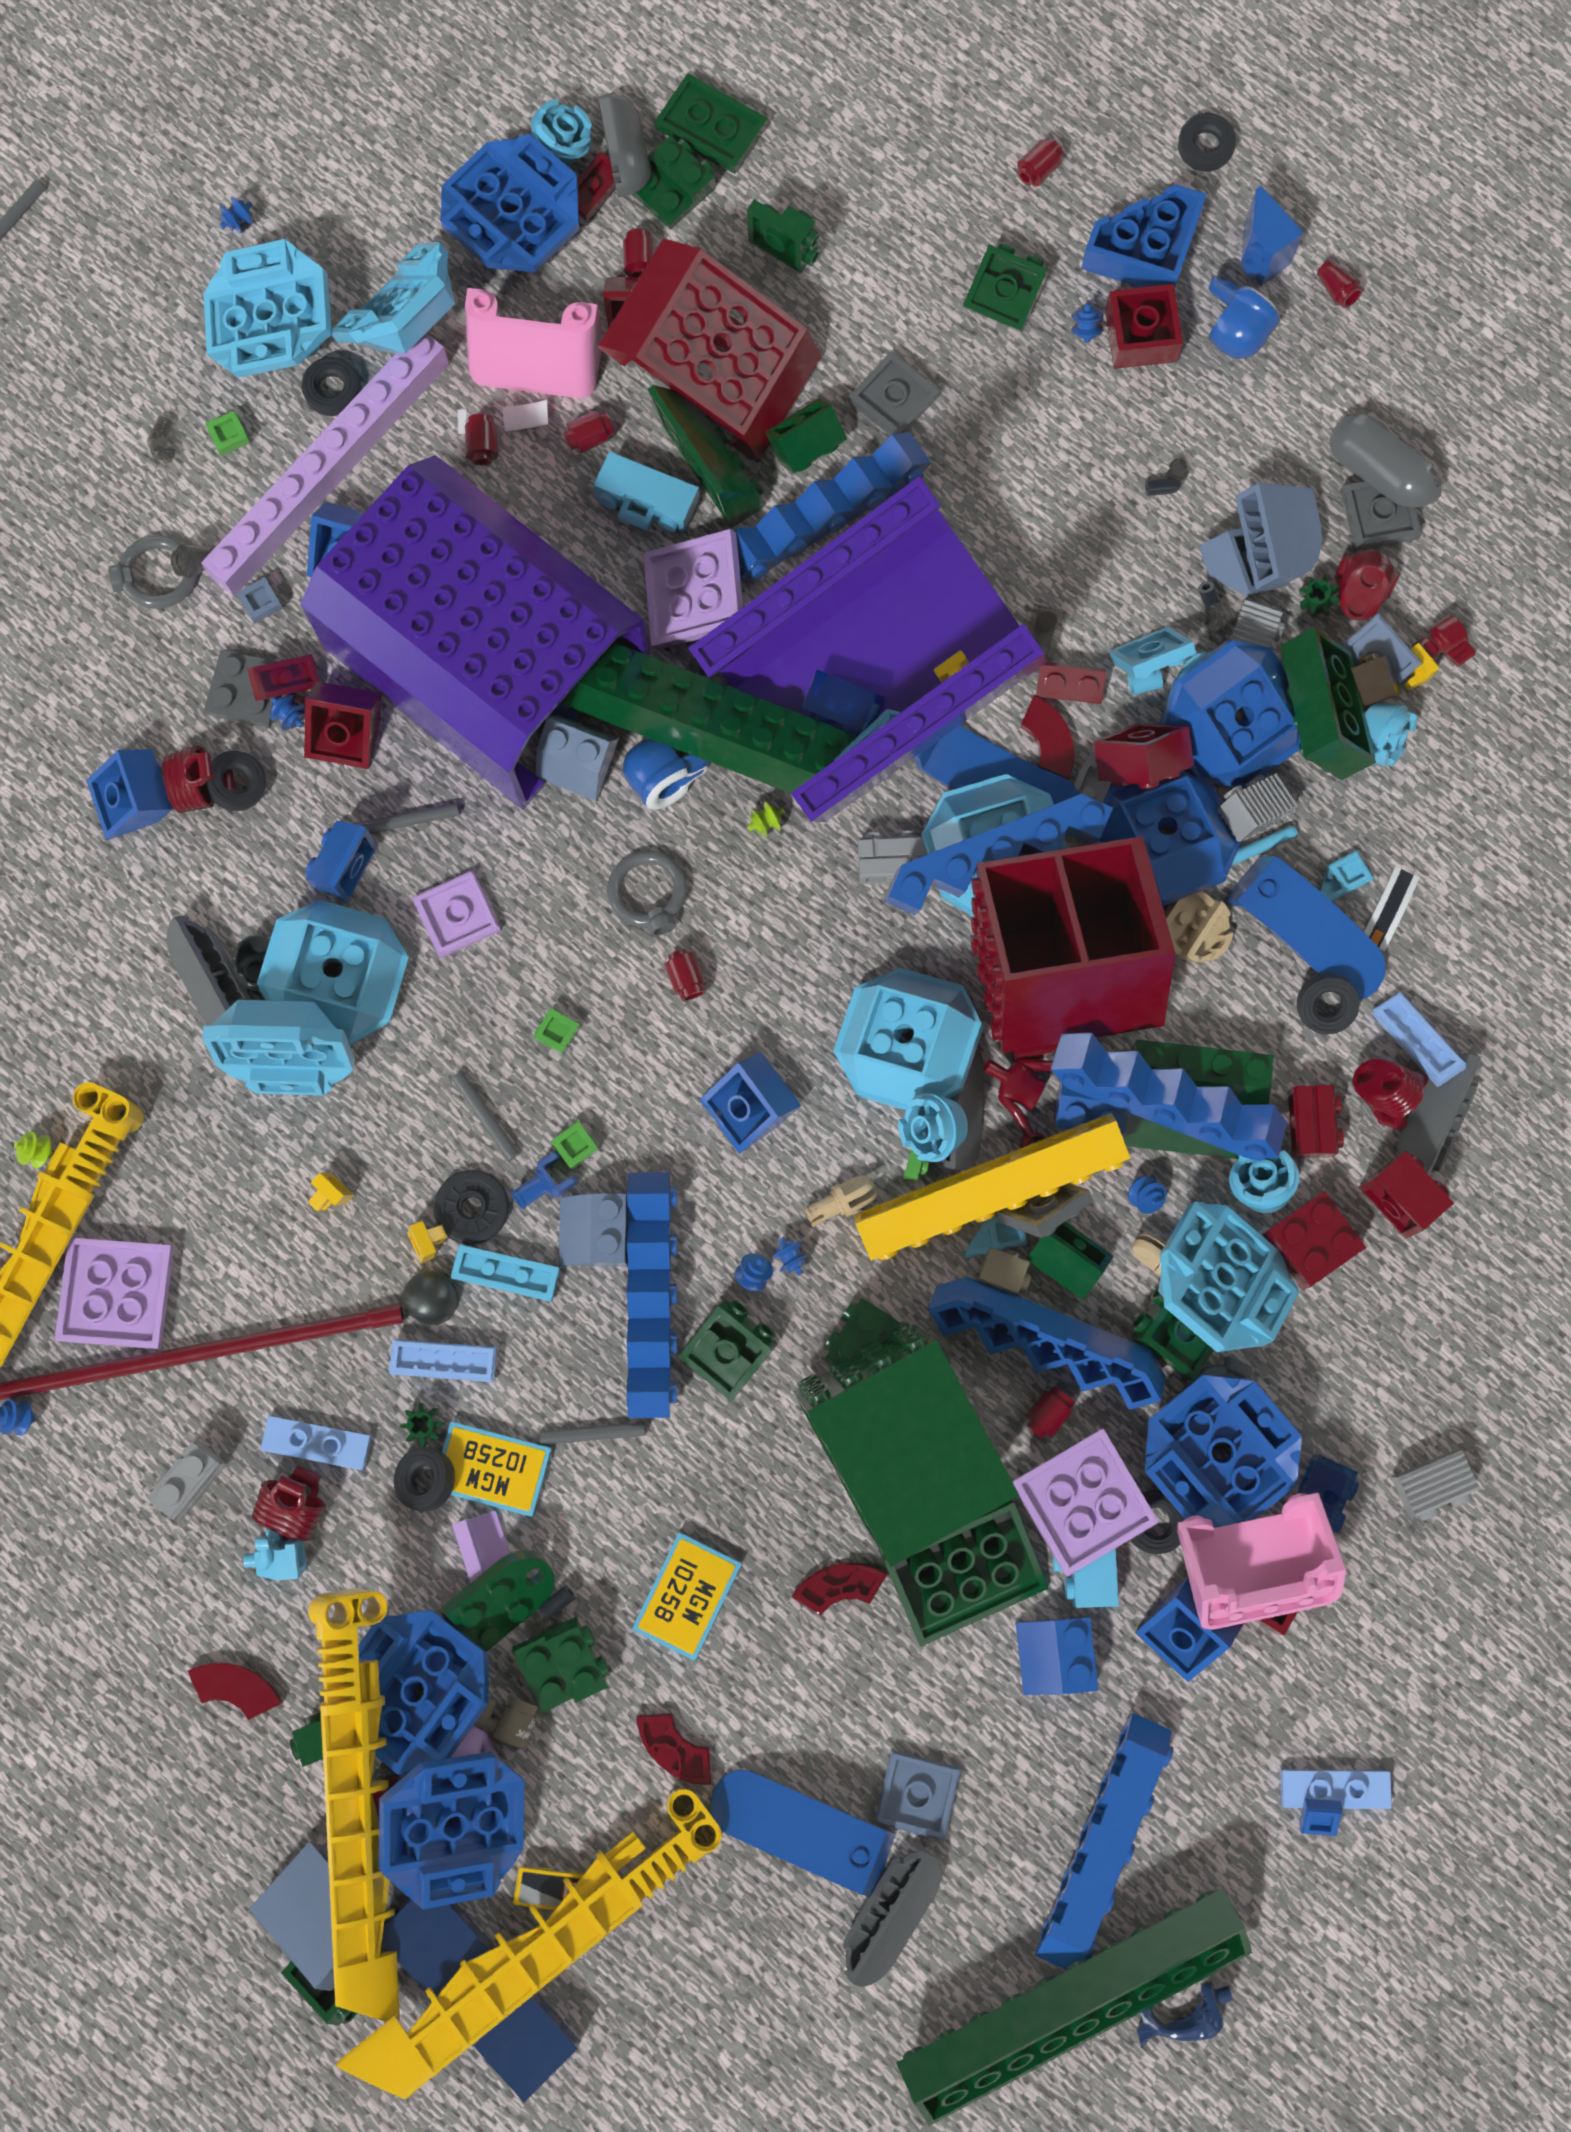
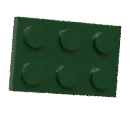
[654,73,768,174]

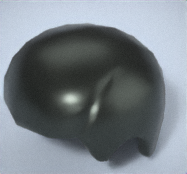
[231,935,270,990]
[402,1270,458,1325]

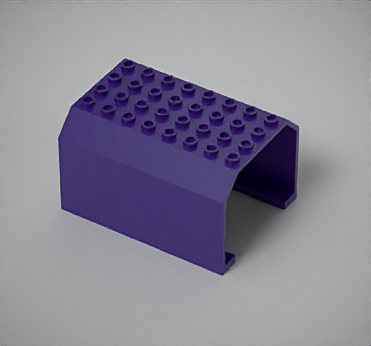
[300,455,650,810]
[688,476,1047,822]

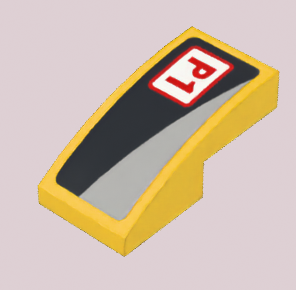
[513,1866,584,1910]

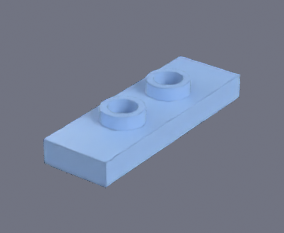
[1372,992,1466,1087]
[389,1339,498,1383]
[260,1416,372,1470]
[1280,1769,1391,1809]

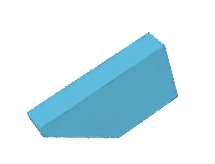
[1320,850,1374,902]
[964,1216,1028,1259]

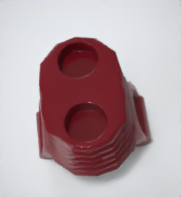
[1334,550,1400,621]
[162,745,235,813]
[1352,1058,1428,1130]
[251,1465,326,1541]

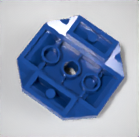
[440,134,580,273]
[1160,640,1300,789]
[1093,771,1241,906]
[1145,1374,1302,1528]
[358,1610,489,1775]
[379,1751,525,1909]

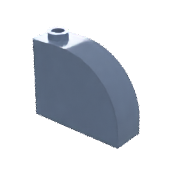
[1235,483,1322,590]
[249,1841,334,1991]

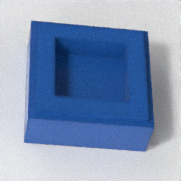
[1299,1799,1343,1836]

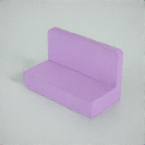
[452,1511,510,1583]

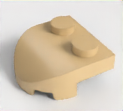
[1164,891,1233,962]

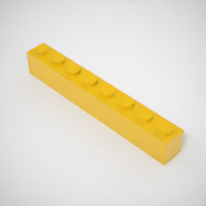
[854,1113,1131,1261]

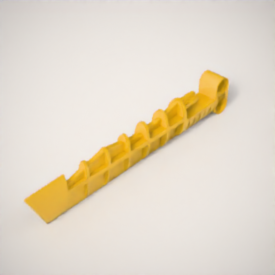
[0,1082,144,1368]
[308,1588,400,2022]
[336,1788,722,2099]

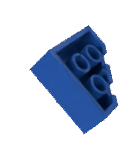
[1081,184,1207,288]

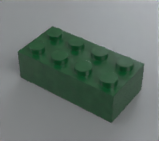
[1281,627,1376,781]

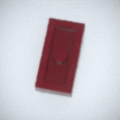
[577,151,616,222]
[247,654,319,702]
[1036,662,1107,704]

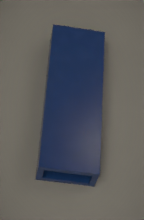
[381,1895,581,2103]

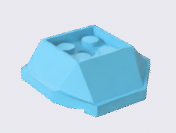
[203,239,332,378]
[331,242,455,354]
[921,774,1067,917]
[257,900,409,1046]
[833,968,984,1111]
[202,1000,355,1096]
[1158,1201,1300,1352]

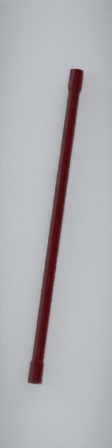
[0,1303,404,1400]

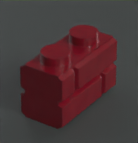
[1288,1085,1344,1158]

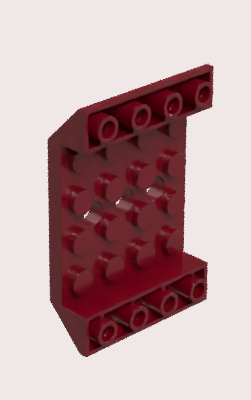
[597,238,821,463]

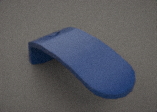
[915,725,1079,804]
[1224,856,1386,1000]
[710,1770,895,1897]

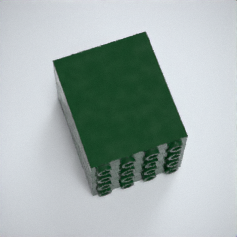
[793,1323,1019,1567]

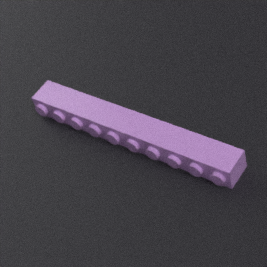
[201,333,449,597]

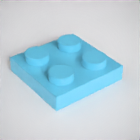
[1109,626,1196,679]

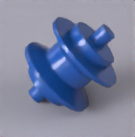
[219,196,253,234]
[1071,303,1104,343]
[270,694,305,731]
[1128,1176,1167,1214]
[772,1237,810,1276]
[735,1253,773,1291]
[0,1399,36,1436]

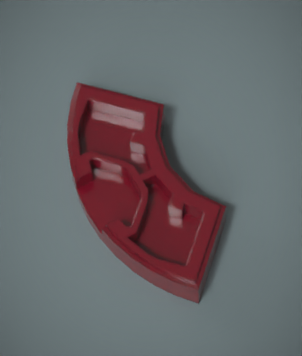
[1020,695,1075,781]
[791,1563,888,1616]
[187,1662,283,1720]
[636,1713,711,1785]

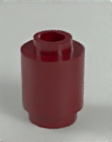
[1017,138,1064,187]
[623,229,655,277]
[564,410,614,454]
[465,413,498,466]
[664,949,707,1002]
[1025,1386,1075,1439]

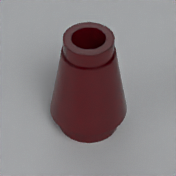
[1317,260,1363,308]

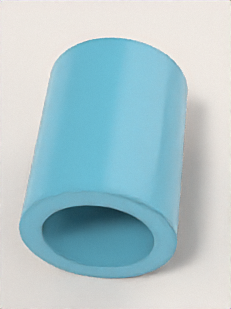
[1127,669,1163,695]

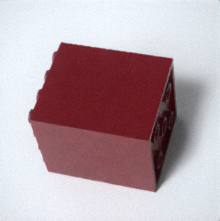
[970,836,1176,1053]

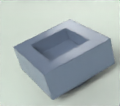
[236,577,283,624]

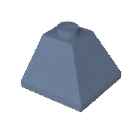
[1199,528,1290,596]

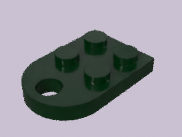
[441,1550,555,1652]

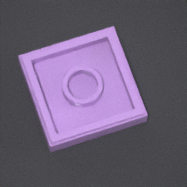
[412,870,501,959]

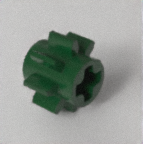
[1299,575,1340,619]
[400,1403,446,1447]

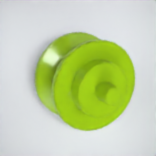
[747,801,785,838]
[14,1131,54,1169]

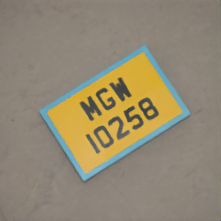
[442,1421,552,1517]
[632,1532,742,1661]

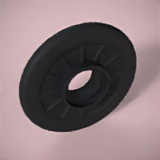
[434,1170,509,1245]

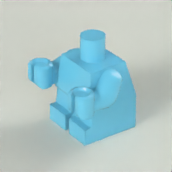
[243,1528,307,1580]

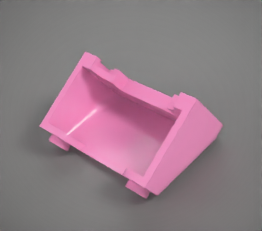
[465,288,603,398]
[1178,1493,1346,1630]

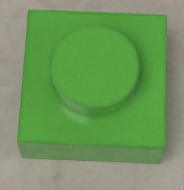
[205,410,250,456]
[533,1008,581,1055]
[551,1121,599,1170]
[903,1149,930,1183]

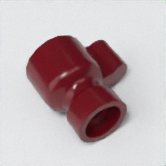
[1412,615,1476,667]

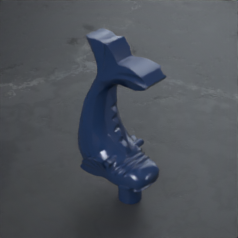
[1137,1980,1233,2048]

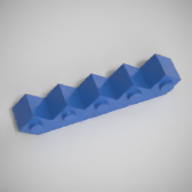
[734,432,931,581]
[883,794,1113,915]
[1051,1033,1287,1161]
[626,1172,678,1418]
[928,1276,1166,1410]
[1035,1713,1174,1970]

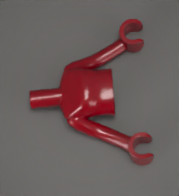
[983,1058,1054,1148]

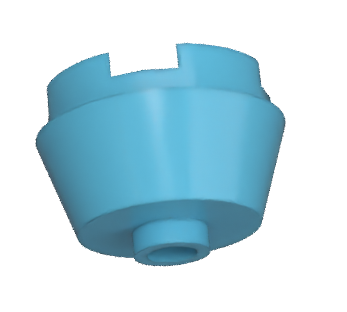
[531,99,592,166]
[1365,702,1418,768]
[898,1093,968,1162]
[1229,1150,1299,1213]

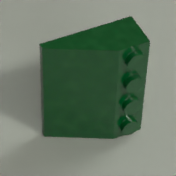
[648,385,764,528]
[1123,1039,1274,1160]
[878,1499,1049,1647]

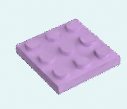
[643,529,743,650]
[54,1238,174,1350]
[1012,1429,1159,1577]

